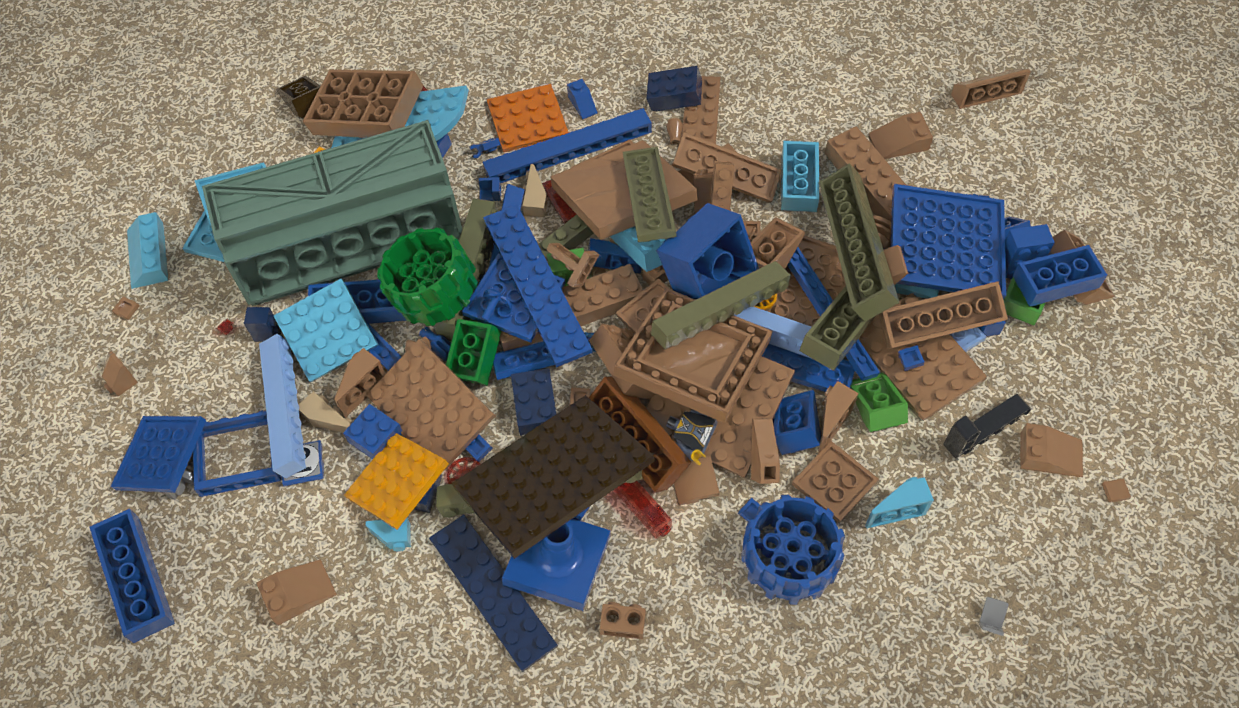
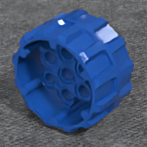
[741,494,845,605]

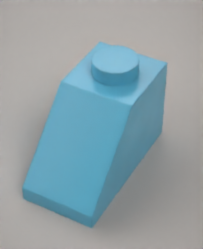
[366,518,411,551]

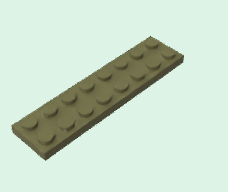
[623,147,677,242]

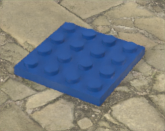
[462,253,565,343]
[110,416,206,493]

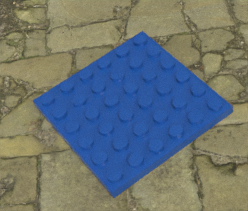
[891,184,1006,299]

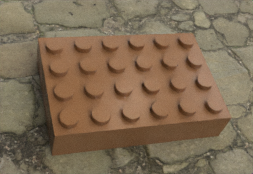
[303,69,423,138]

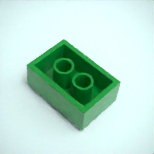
[446,319,501,386]

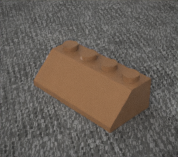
[951,69,1031,109]
[1049,229,1115,305]

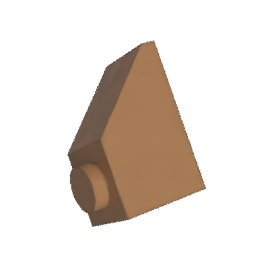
[102,350,138,397]

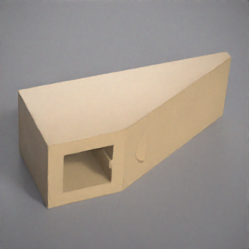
[521,164,548,217]
[298,391,352,433]

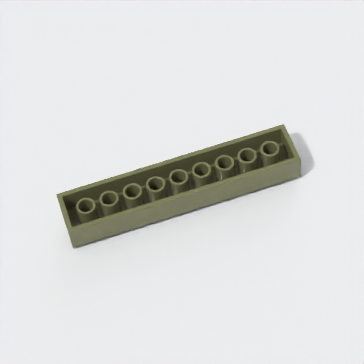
[819,163,900,321]

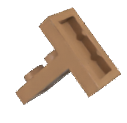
[546,243,599,288]

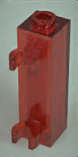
[614,481,672,538]

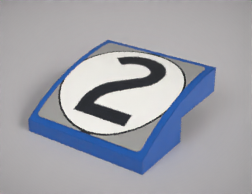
[282,440,324,486]

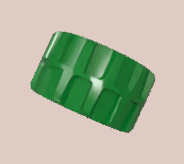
[377,227,478,326]

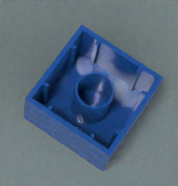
[656,203,759,300]

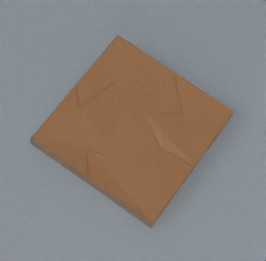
[550,140,698,240]
[613,288,773,423]

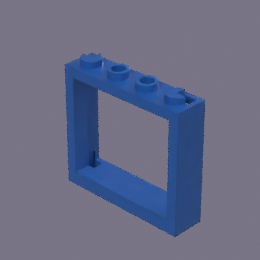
[193,410,281,497]

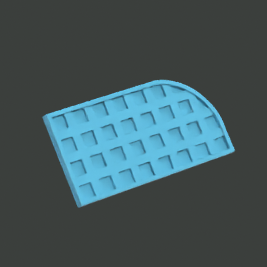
[331,85,469,148]

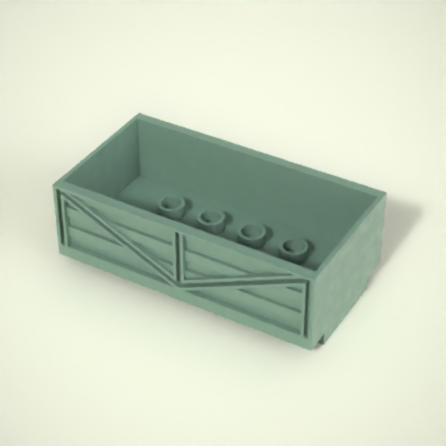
[202,120,462,306]

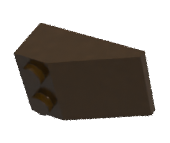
[276,75,321,119]

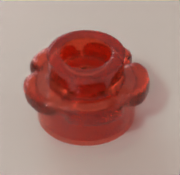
[216,318,234,335]

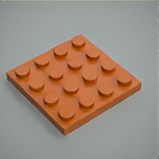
[486,84,569,153]

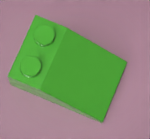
[850,372,908,432]

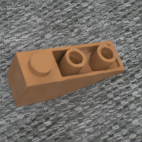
[751,418,780,484]

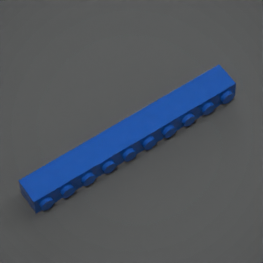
[482,108,652,183]

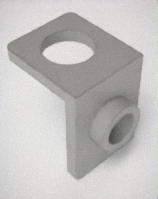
[979,597,1008,636]

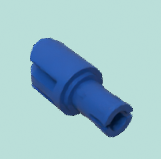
[419,327,451,362]

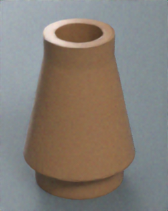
[666,118,683,145]

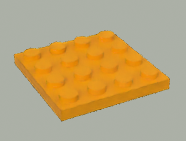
[344,433,449,530]

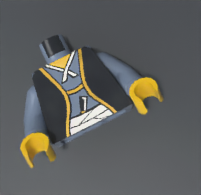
[666,409,718,465]

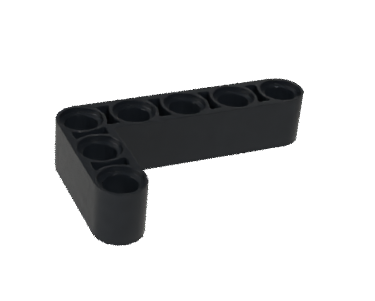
[943,394,1031,460]

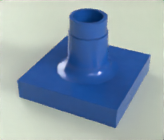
[502,518,611,611]

